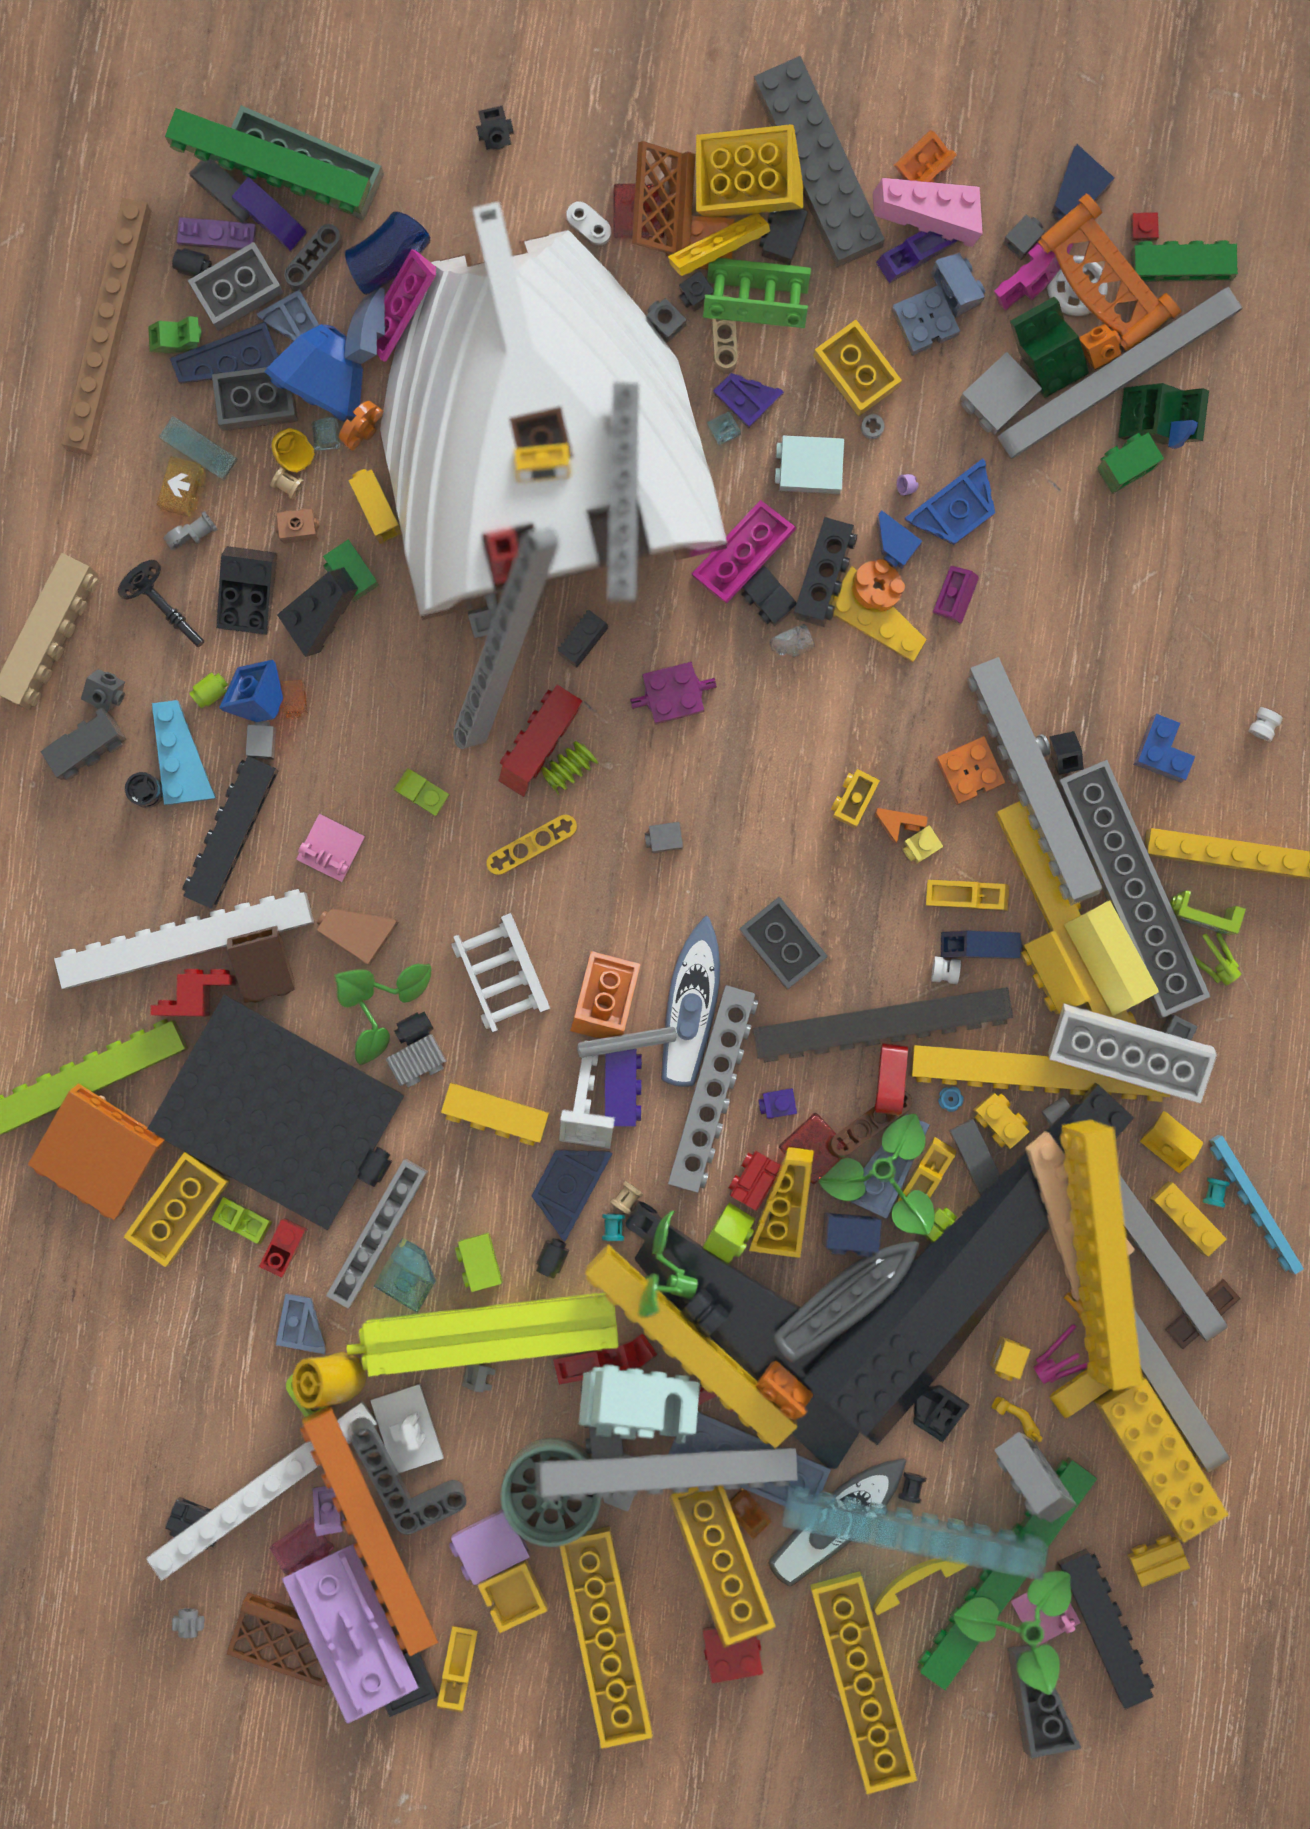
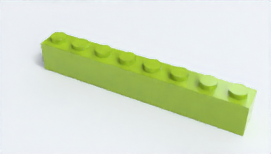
[0,1018,188,1135]

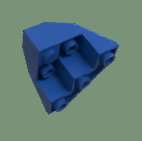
[265,324,363,422]

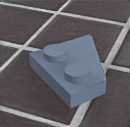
[257,290,319,342]
[276,1293,326,1354]

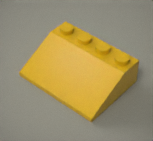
[696,124,803,217]

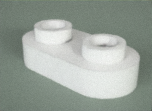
[567,202,611,246]

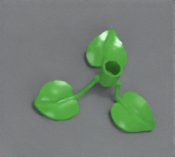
[335,964,431,1065]
[818,1114,935,1235]
[638,1211,697,1317]
[953,1571,1071,1694]

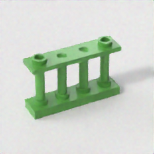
[703,258,811,328]

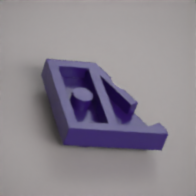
[713,373,784,428]

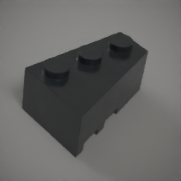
[277,567,358,657]

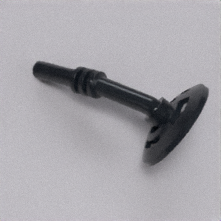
[118,560,205,648]

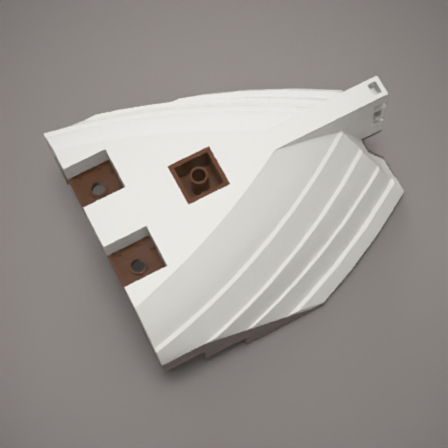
[380,202,727,620]

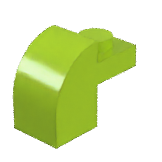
[393,768,450,816]

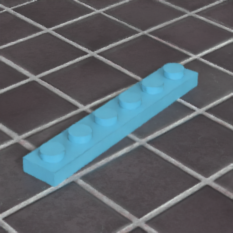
[1209,1135,1304,1274]

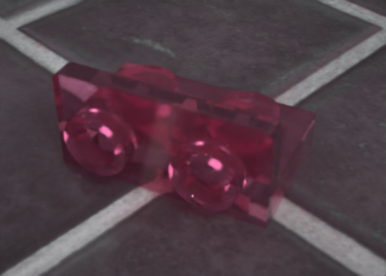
[269,1517,334,1575]

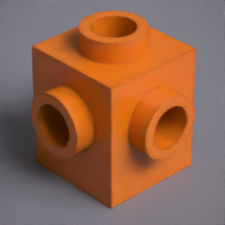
[1079,324,1122,369]

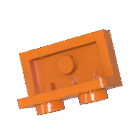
[894,130,957,183]

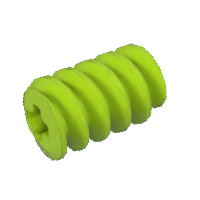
[541,741,599,795]

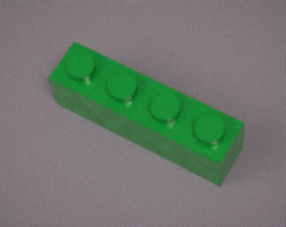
[1131,240,1238,282]

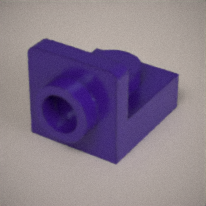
[758,1088,797,1119]

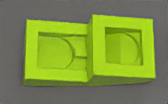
[211,1197,272,1245]

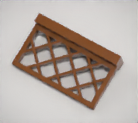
[632,141,696,257]
[226,1592,327,1688]

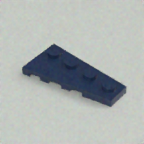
[170,322,278,384]

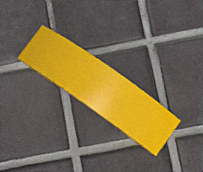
[873,1556,969,1616]

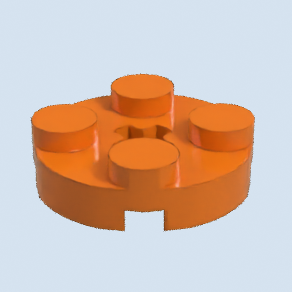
[339,400,384,451]
[852,559,905,611]

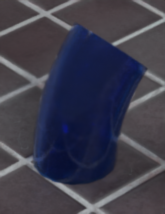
[345,211,431,295]

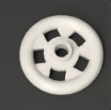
[1047,256,1108,316]

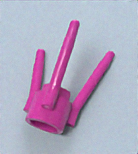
[1033,1324,1088,1384]

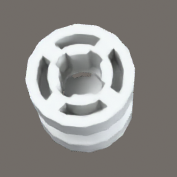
[1248,707,1283,742]
[931,956,961,985]

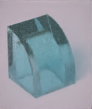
[312,417,340,451]

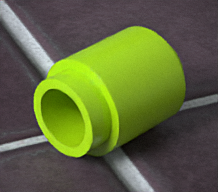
[189,672,228,709]

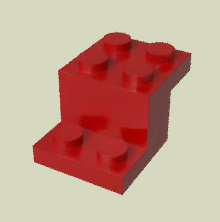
[150,969,236,1016]

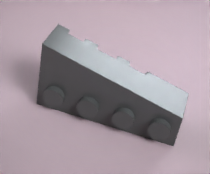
[1007,1644,1082,1758]

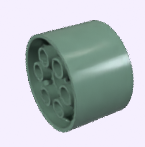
[501,1438,601,1547]

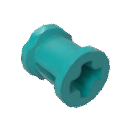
[1202,1177,1230,1208]
[602,1213,625,1241]

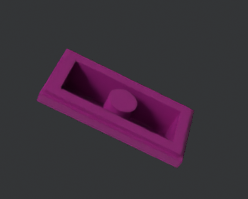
[933,566,979,623]

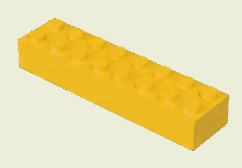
[560,1526,653,1749]
[810,1571,917,1794]

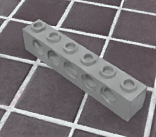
[326,1159,428,1309]

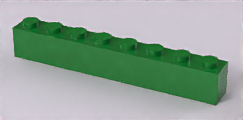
[165,108,371,214]

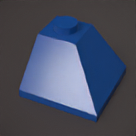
[219,660,283,722]

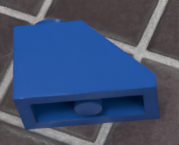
[877,510,922,569]

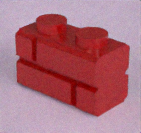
[728,1150,781,1211]

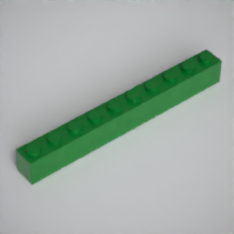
[917,1457,1097,1690]

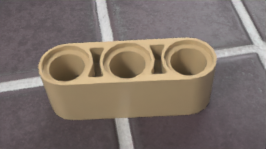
[712,295,738,374]

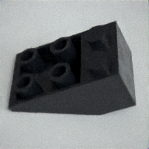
[216,546,277,635]

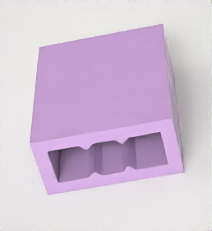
[449,1509,531,1585]

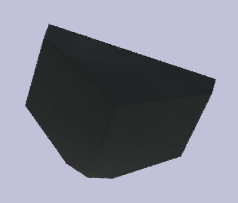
[913,1385,970,1443]

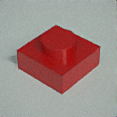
[1131,212,1159,241]
[632,1334,658,1369]

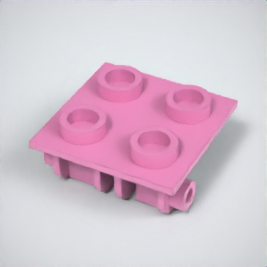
[296,814,365,882]
[1011,1592,1081,1646]

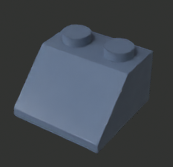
[931,253,985,318]

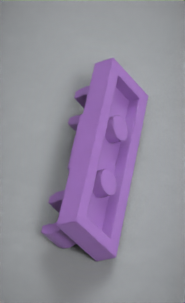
[177,217,256,250]

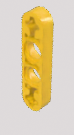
[486,815,577,875]

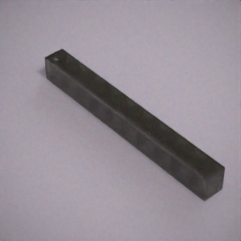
[753,987,1013,1063]

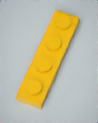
[668,213,770,276]

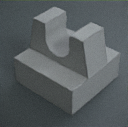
[462,1364,496,1393]

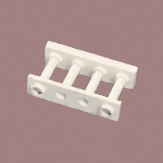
[451,913,551,1032]

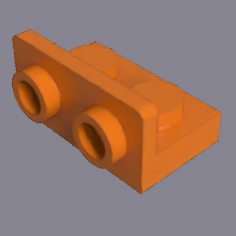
[755,1361,814,1420]

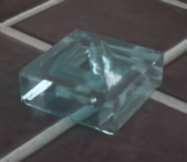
[707,411,742,445]

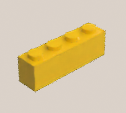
[441,1083,550,1146]

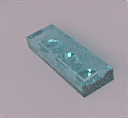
[159,416,238,481]

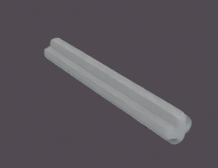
[577,1027,677,1058]

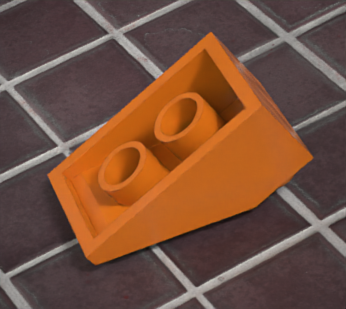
[570,951,640,1039]

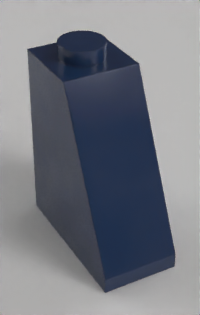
[1052,144,1115,222]
[941,931,1022,959]

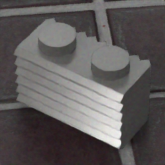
[386,1034,447,1088]

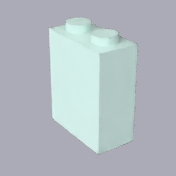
[775,435,844,494]

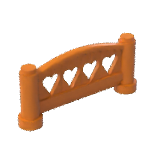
[1038,193,1182,352]

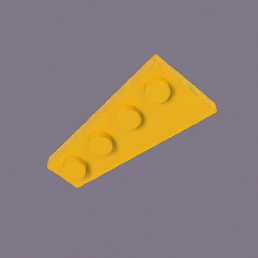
[832,566,927,662]

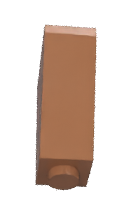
[317,908,399,965]

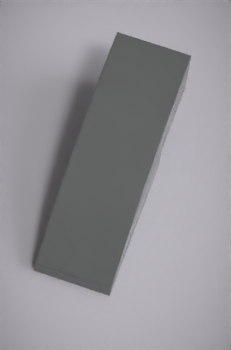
[949,1119,1000,1194]

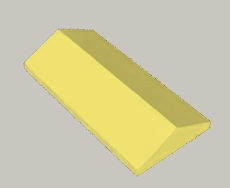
[1064,900,1159,1016]

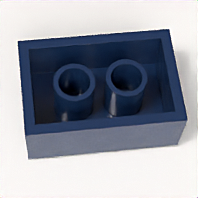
[822,1212,881,1257]

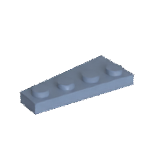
[850,1114,930,1219]

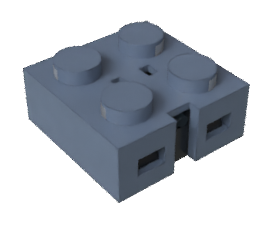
[891,285,960,356]

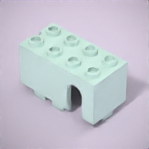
[579,1366,700,1444]

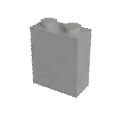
[960,352,1042,435]

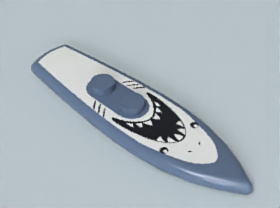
[661,916,720,1087]

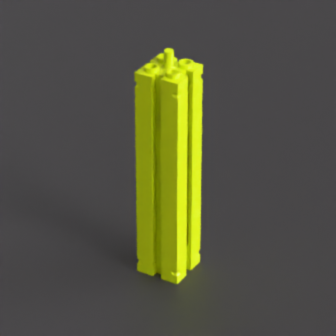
[347,1292,619,1376]

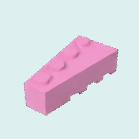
[873,178,983,247]

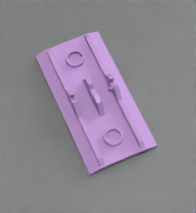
[282,1544,418,1723]

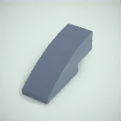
[345,287,385,364]

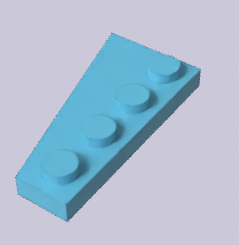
[152,700,216,805]

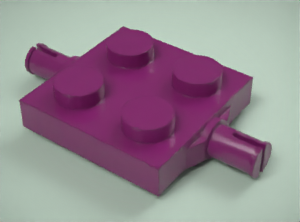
[630,662,717,725]

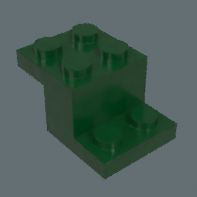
[1010,296,1089,398]
[1118,383,1209,445]

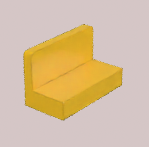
[1140,1111,1203,1174]

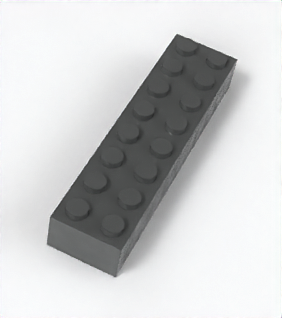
[753,55,885,268]

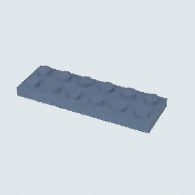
[668,1411,831,1517]

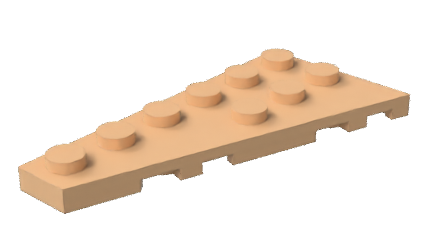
[1026,1132,1135,1301]

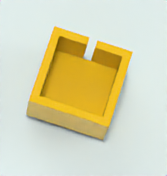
[478,1559,548,1633]

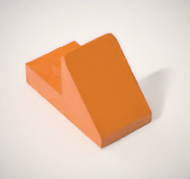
[874,808,928,844]

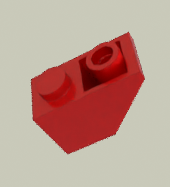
[259,1218,308,1278]

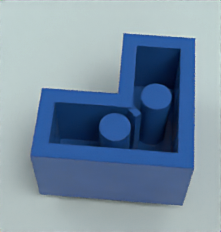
[1133,714,1195,783]

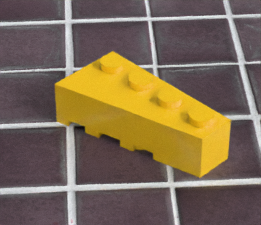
[749,1147,814,1258]

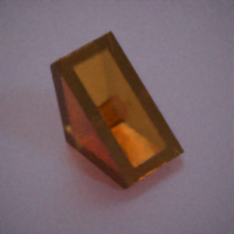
[729,1488,772,1539]

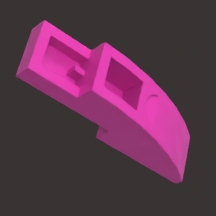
[994,243,1073,310]

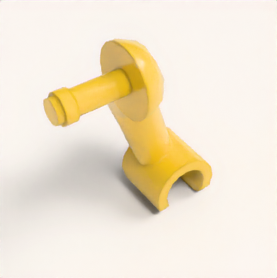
[991,1396,1043,1442]

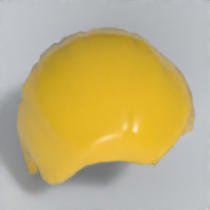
[271,428,315,473]

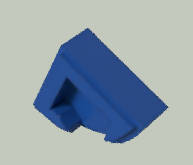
[1168,420,1198,449]

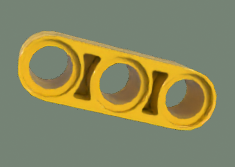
[1049,1369,1110,1418]

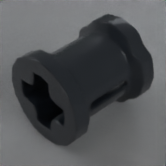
[898,1472,927,1504]

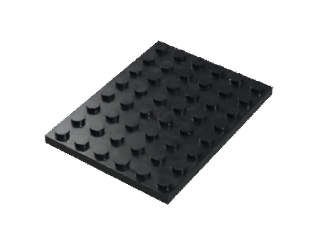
[147,994,404,1230]

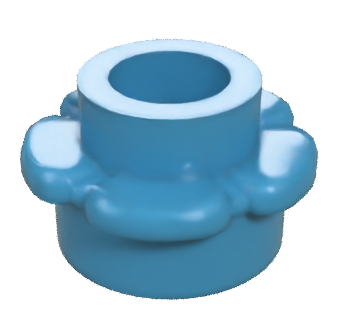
[938,1086,964,1112]

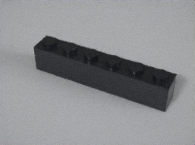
[182,756,279,910]
[1058,1549,1154,1710]

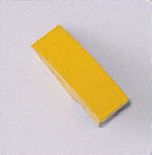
[926,880,1010,911]
[896,1137,956,1202]
[437,1626,478,1713]

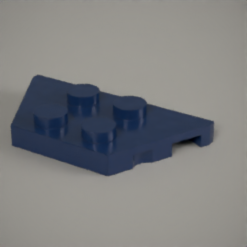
[531,1150,613,1241]

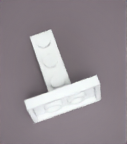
[559,1040,614,1149]
[370,1384,444,1473]

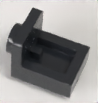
[679,271,713,312]

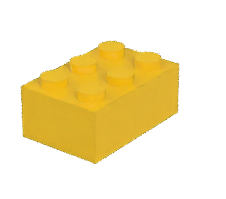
[813,319,902,417]

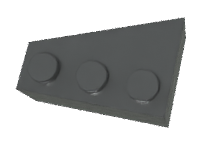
[40,708,126,780]

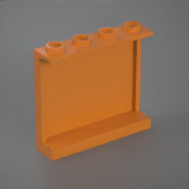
[28,1083,165,1220]

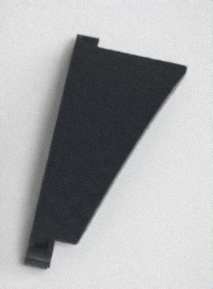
[625,1201,860,1469]

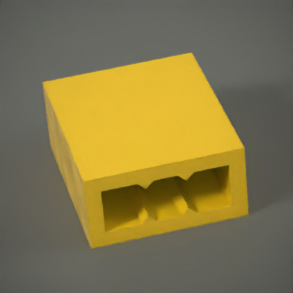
[348,469,402,544]

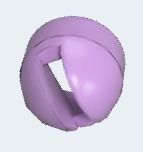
[896,474,919,495]

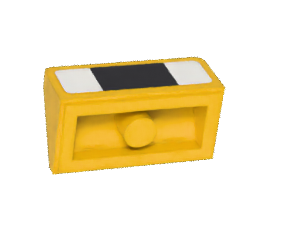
[514,444,571,482]

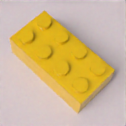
[124,1152,230,1267]

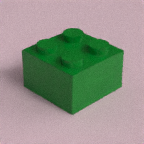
[1097,433,1164,494]

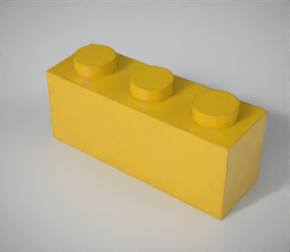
[1150,1181,1227,1257]

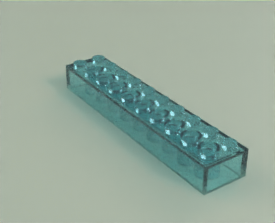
[782,1486,1048,1580]

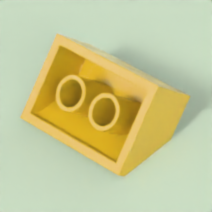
[1020,930,1091,1014]

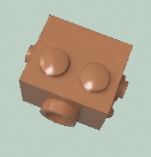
[275,509,320,543]

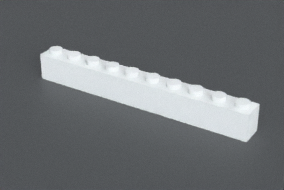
[54,889,314,989]
[147,1401,377,1581]

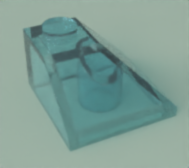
[374,1237,436,1313]

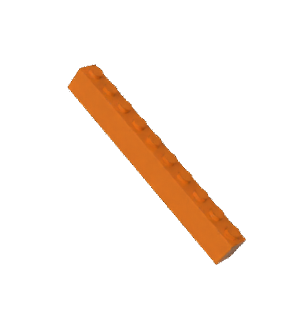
[300,1405,438,1656]

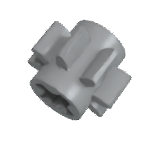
[172,1608,204,1638]

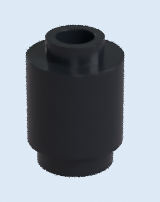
[172,248,212,277]
[394,1011,434,1046]
[357,1147,393,1187]
[536,1238,569,1278]

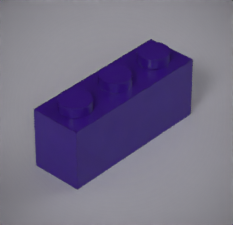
[605,1049,642,1126]

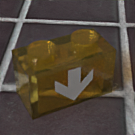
[156,456,206,517]

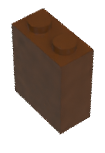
[227,925,295,1003]

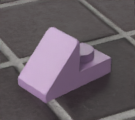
[313,1486,345,1536]

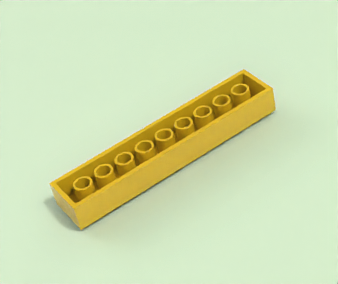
[1061,1120,1142,1391]

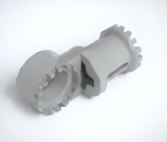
[163,511,218,550]

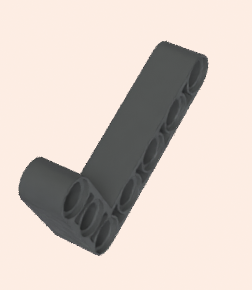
[350,1417,467,1535]

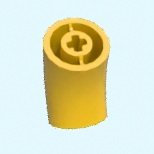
[292,1352,367,1409]

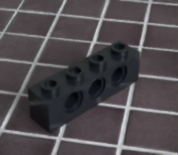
[794,517,858,627]

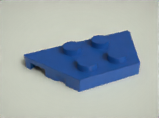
[905,458,995,545]

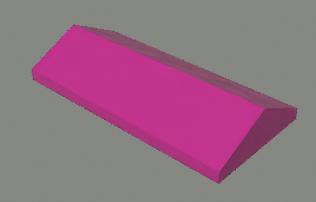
[377,249,436,362]
[692,500,796,603]

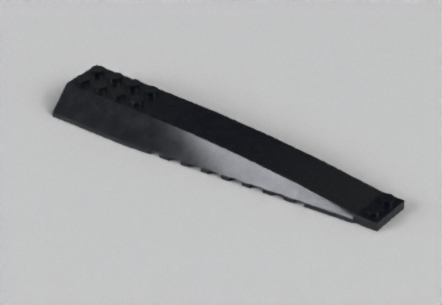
[802,1083,1134,1445]

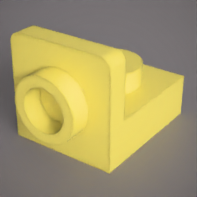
[903,825,944,863]

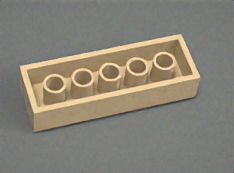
[0,553,99,710]

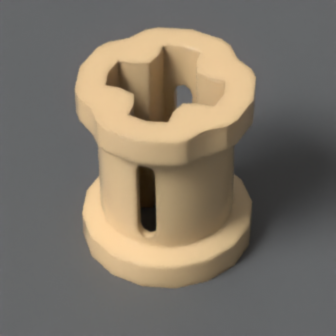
[270,467,304,500]
[610,1181,643,1215]

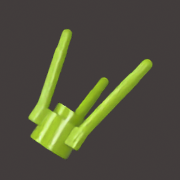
[1193,932,1242,986]

